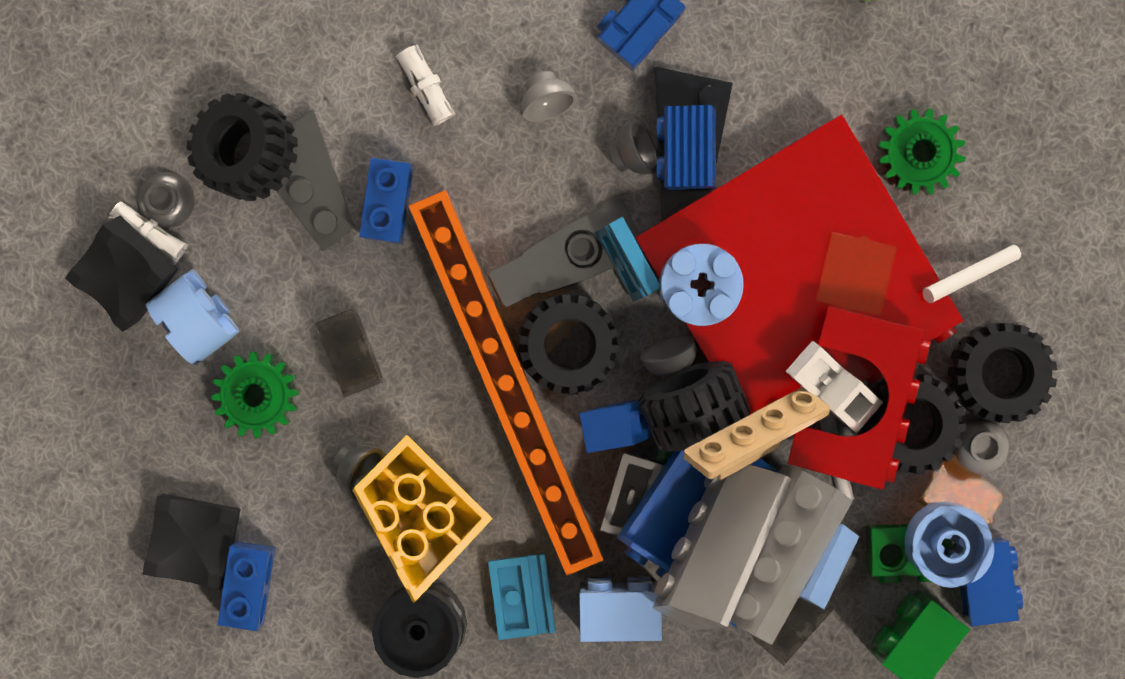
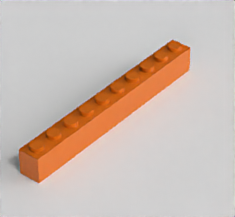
[409,190,603,576]

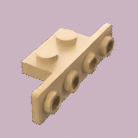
[683,388,830,480]

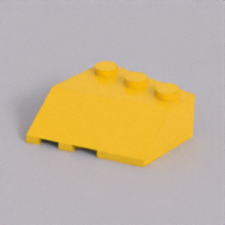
[352,435,493,603]

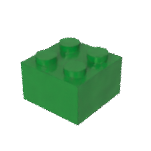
[871,590,971,679]

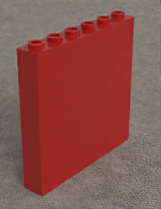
[635,114,964,416]

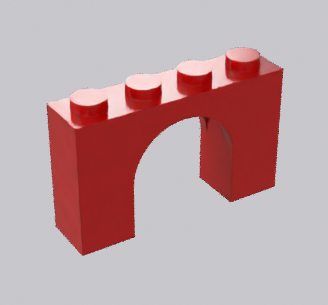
[787,306,931,490]

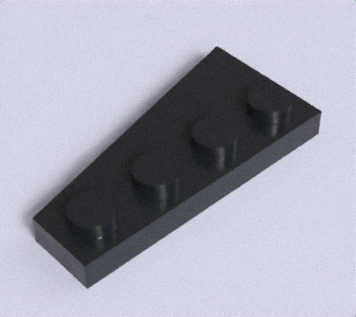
[654,67,733,222]

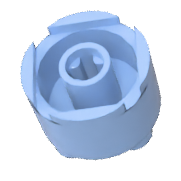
[659,244,743,326]
[146,269,240,365]
[904,502,995,588]

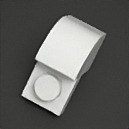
[786,341,883,433]

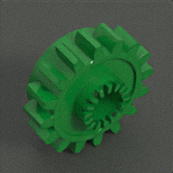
[876,108,966,196]
[211,352,300,439]

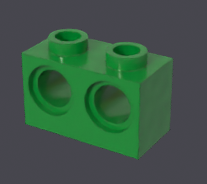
[866,524,952,583]

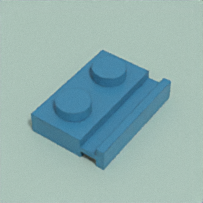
[595,217,660,302]
[488,553,556,640]

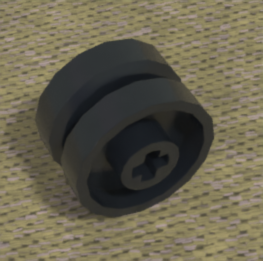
[372,582,467,678]

